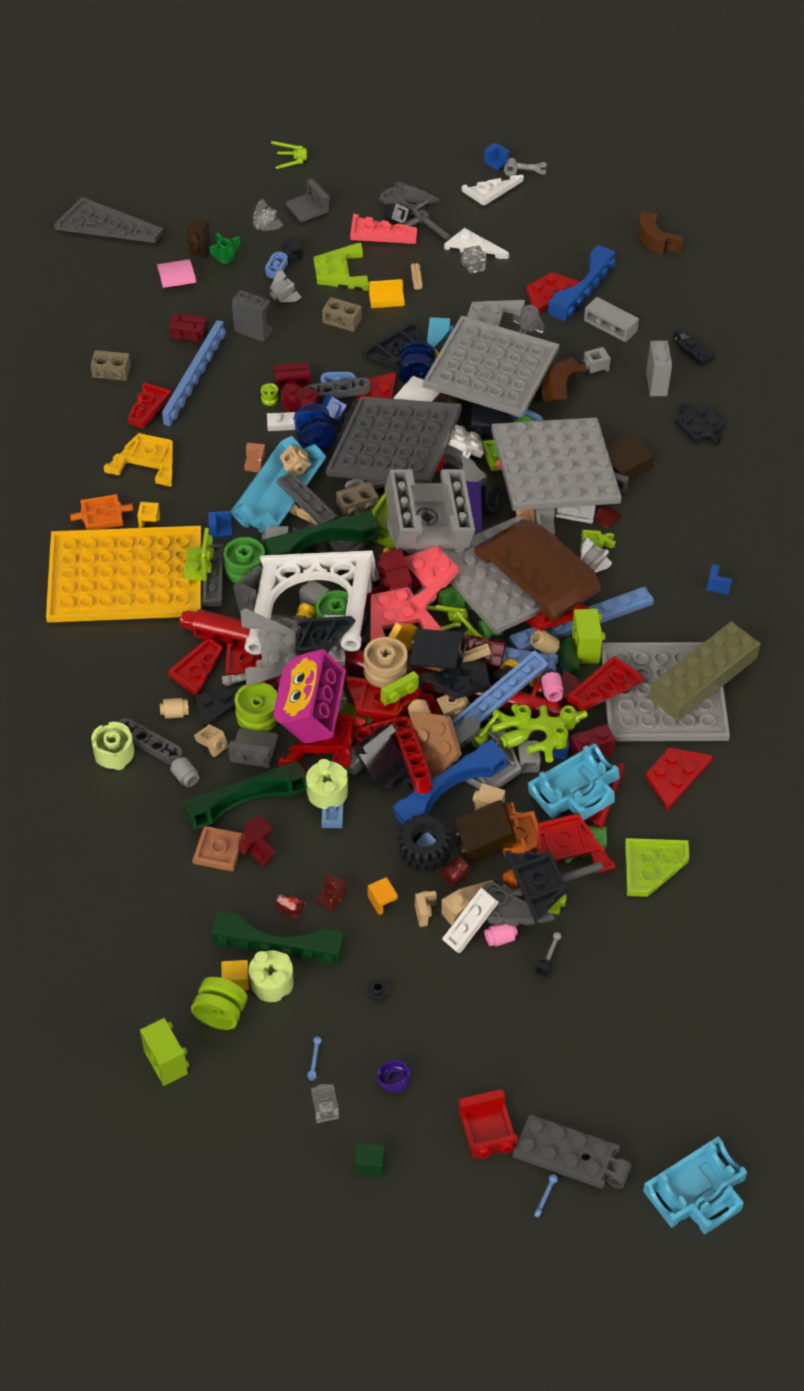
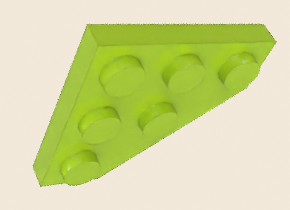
[625,838,689,897]

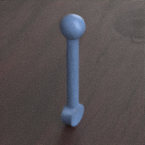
[308,1036,322,1081]
[534,1174,558,1218]

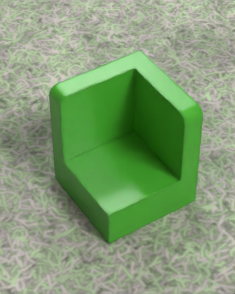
[438,586,467,615]

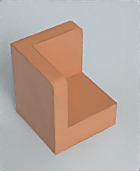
[244,443,266,472]

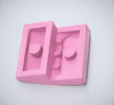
[157,259,196,288]

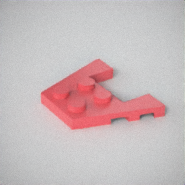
[404,546,459,613]
[370,587,442,642]

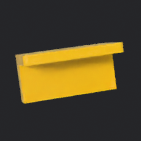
[369,279,404,308]
[388,622,419,651]

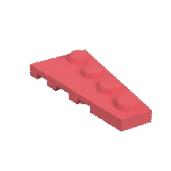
[350,213,417,244]

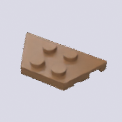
[409,711,462,778]

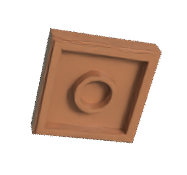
[193,826,242,872]

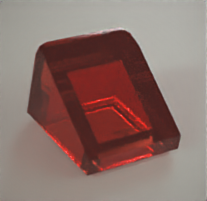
[594,506,622,529]

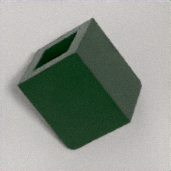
[354,1143,384,1177]

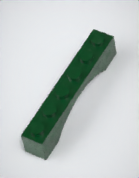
[264,510,379,555]
[182,761,307,830]
[211,911,344,965]

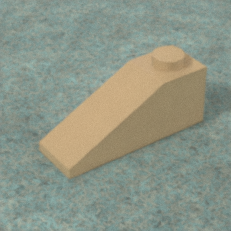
[441,880,493,926]

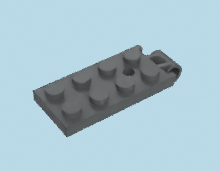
[513,1115,632,1189]

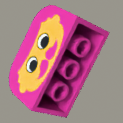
[274,649,346,743]

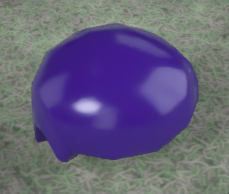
[376,1059,411,1093]

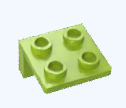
[183,528,214,581]

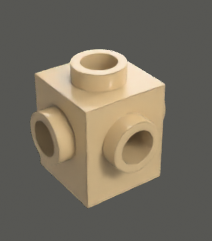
[279,444,311,477]
[437,694,470,720]

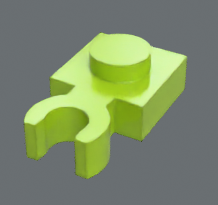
[581,530,616,549]

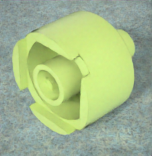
[91,722,134,770]
[306,759,348,809]
[249,951,294,1002]

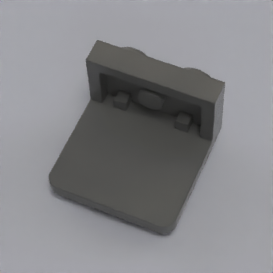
[286,178,330,222]
[233,565,262,615]
[228,728,278,768]

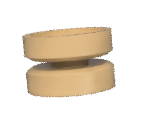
[364,637,407,688]

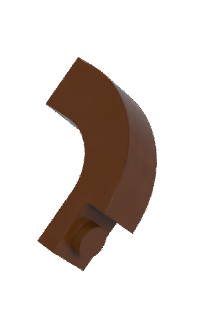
[638,210,684,254]
[542,357,587,402]

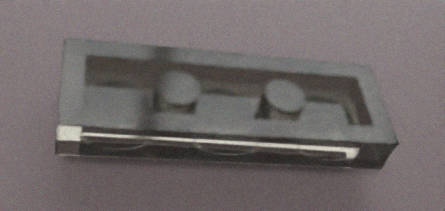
[329,399,359,446]

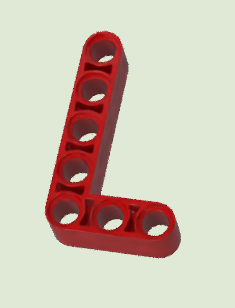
[354,716,433,794]

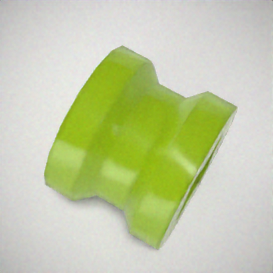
[261,383,279,406]

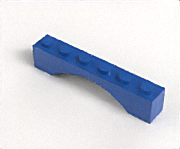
[548,245,616,322]
[393,739,508,826]

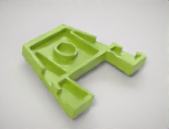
[314,243,369,291]

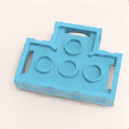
[528,743,620,820]
[643,1136,748,1235]

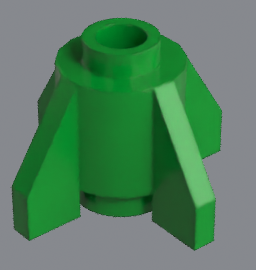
[209,232,241,264]

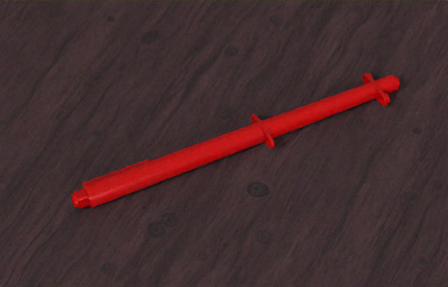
[180,609,562,718]

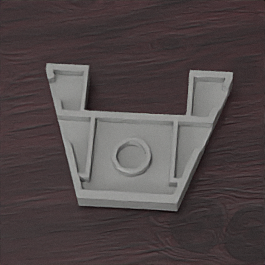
[467,300,525,326]
[240,609,298,686]
[452,719,521,789]

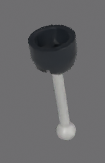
[534,932,562,978]

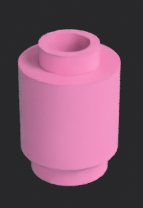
[541,672,564,702]
[484,923,518,947]

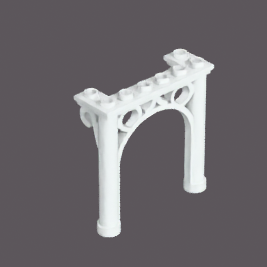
[245,551,380,655]

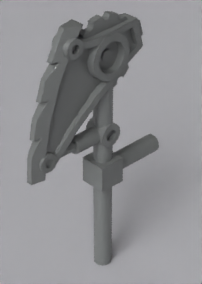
[379,182,451,241]
[483,862,603,926]

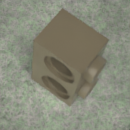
[322,297,362,332]
[90,350,131,381]
[336,482,378,516]

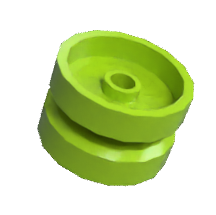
[235,682,278,732]
[191,977,247,1030]

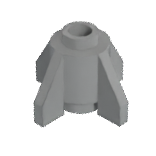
[269,269,301,302]
[579,538,612,572]

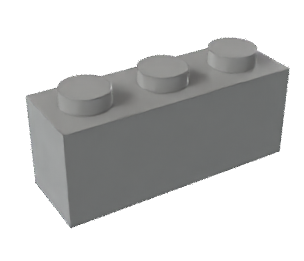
[584,297,639,342]

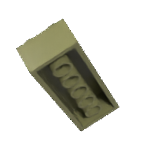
[649,621,761,722]

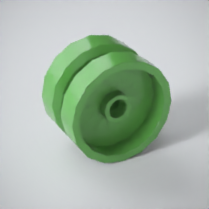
[223,537,265,584]
[316,590,349,618]

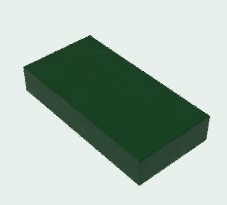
[557,637,580,677]

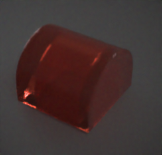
[275,894,305,919]

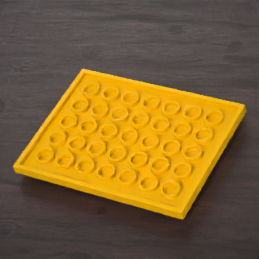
[46,526,201,622]

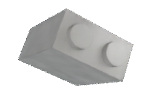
[646,341,672,396]

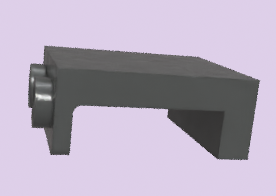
[232,290,272,342]

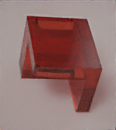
[315,873,346,912]

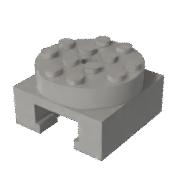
[385,469,475,554]

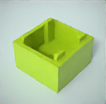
[571,609,605,664]
[140,1018,189,1086]

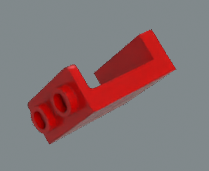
[458,1089,518,1158]

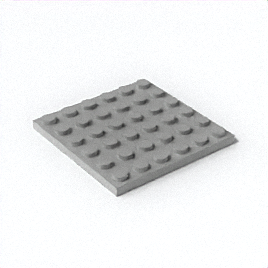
[422,315,559,418]
[491,418,622,511]
[442,515,542,634]
[601,642,730,741]

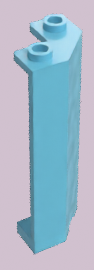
[230,436,326,534]

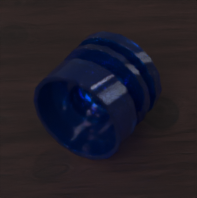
[399,341,436,384]
[293,403,336,451]

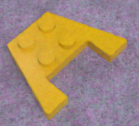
[104,433,173,487]

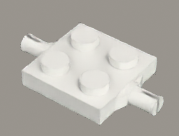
[448,425,484,458]

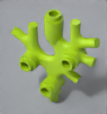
[490,704,587,763]

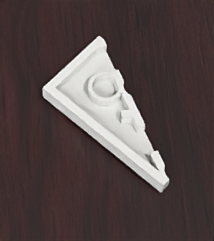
[462,175,524,206]
[444,228,509,259]

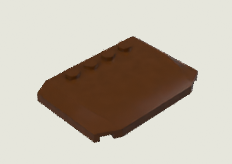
[474,519,601,622]

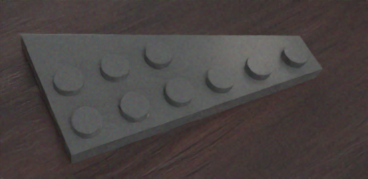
[54,197,164,243]

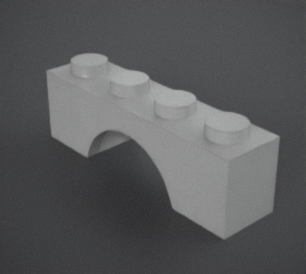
[443,443,487,486]

